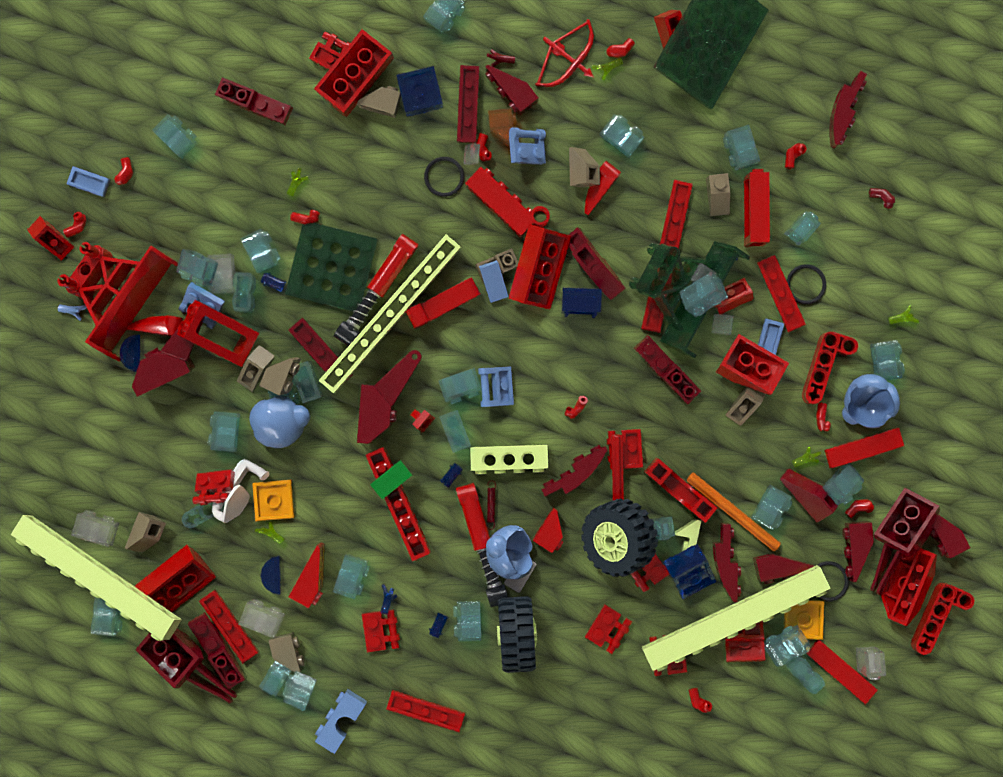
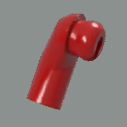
[606,38,635,58]
[474,133,492,162]
[114,157,133,185]
[290,210,320,224]
[63,212,86,238]
[564,396,588,419]
[816,403,831,432]
[844,499,874,519]
[688,688,712,713]

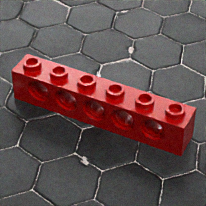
[365,447,431,561]

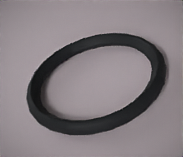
[424,157,464,197]
[787,264,826,305]
[815,561,849,602]

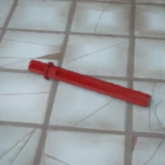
[611,434,624,500]

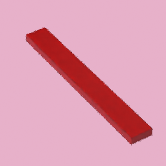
[641,180,693,333]

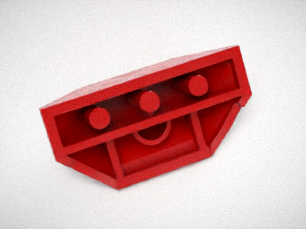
[881,548,937,626]

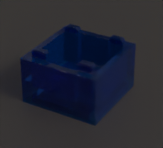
[396,66,444,117]
[560,288,602,318]
[663,544,717,600]

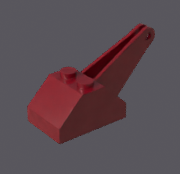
[132,316,206,397]
[357,350,422,444]
[870,488,940,595]
[135,628,238,703]

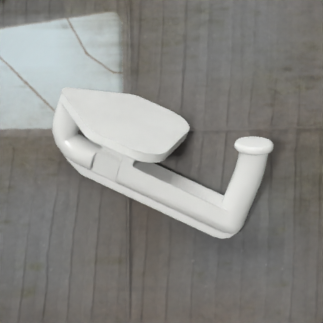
[212,460,269,523]

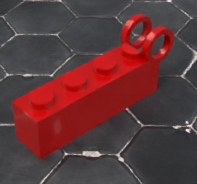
[465,167,550,238]

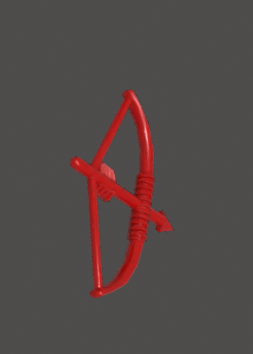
[535,19,594,87]

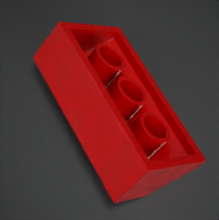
[314,29,394,118]
[509,224,571,310]
[134,545,216,612]

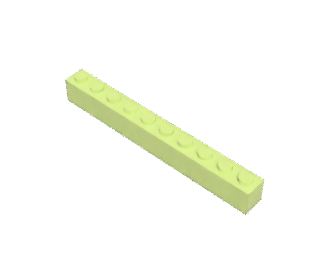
[319,234,461,394]
[11,515,182,641]
[642,565,831,671]

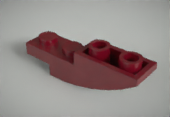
[829,71,867,148]
[215,77,293,126]
[568,227,626,300]
[634,335,701,404]
[541,444,607,496]
[713,523,741,602]
[188,612,245,689]

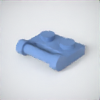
[509,127,546,165]
[178,282,225,329]
[478,367,514,407]

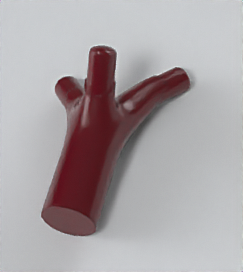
[487,49,515,67]

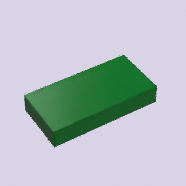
[370,460,412,499]

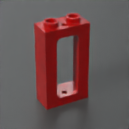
[744,169,770,246]
[177,300,259,367]

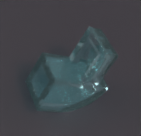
[653,517,675,540]
[259,661,291,698]

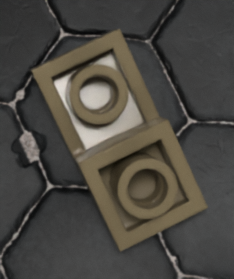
[475,248,518,283]

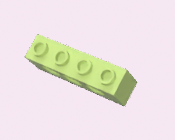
[470,445,548,474]

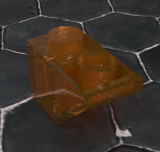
[488,108,517,149]

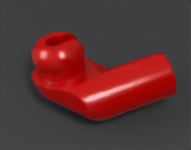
[785,143,807,169]

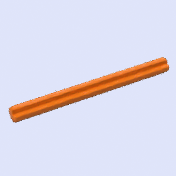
[687,473,781,551]

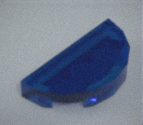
[119,334,140,372]
[261,556,281,594]

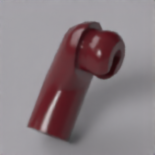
[869,188,895,209]

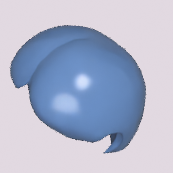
[842,374,900,428]
[249,395,310,448]
[486,525,533,580]

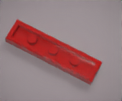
[757,255,806,332]
[199,589,259,664]
[806,640,878,704]
[386,690,465,732]

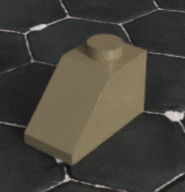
[357,86,402,118]
[706,173,730,217]
[237,345,275,392]
[726,387,766,426]

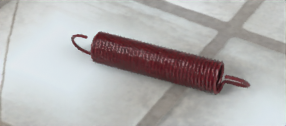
[487,480,496,530]

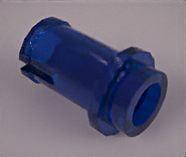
[260,272,286,292]
[440,463,463,488]
[429,612,449,638]

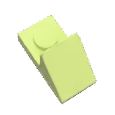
[673,519,701,558]

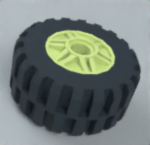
[581,499,658,577]
[497,596,537,673]

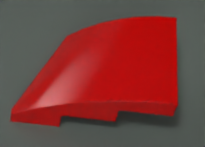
[725,620,765,662]

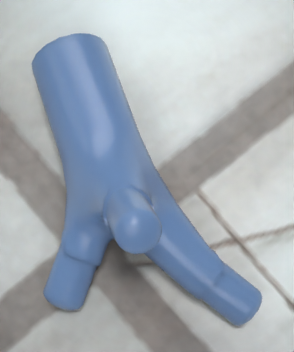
[58,305,87,321]

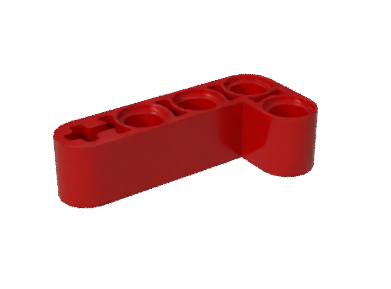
[405,277,481,329]
[802,332,858,404]
[911,582,975,655]

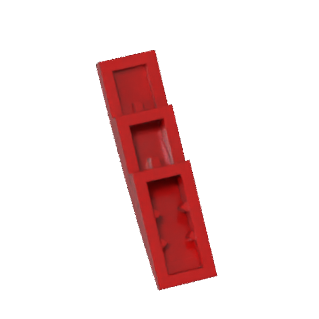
[824,427,904,468]

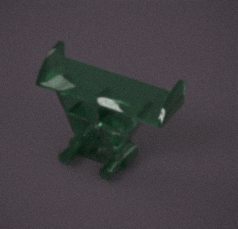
[629,241,750,358]

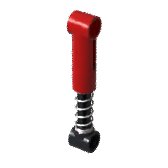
[333,234,419,346]
[456,483,508,608]

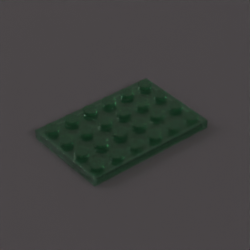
[653,0,769,109]

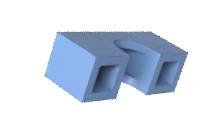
[315,689,367,754]

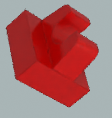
[410,409,435,432]

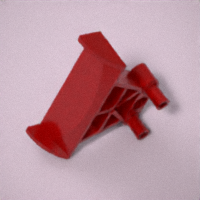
[57,242,184,362]

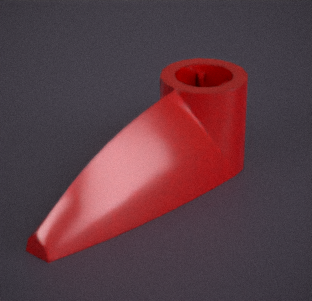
[584,161,621,216]
[127,315,183,336]

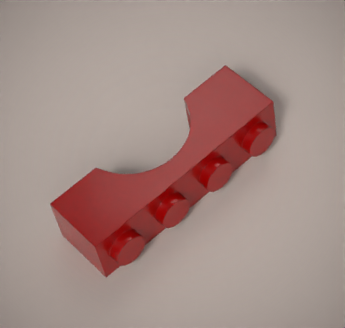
[644,458,717,523]

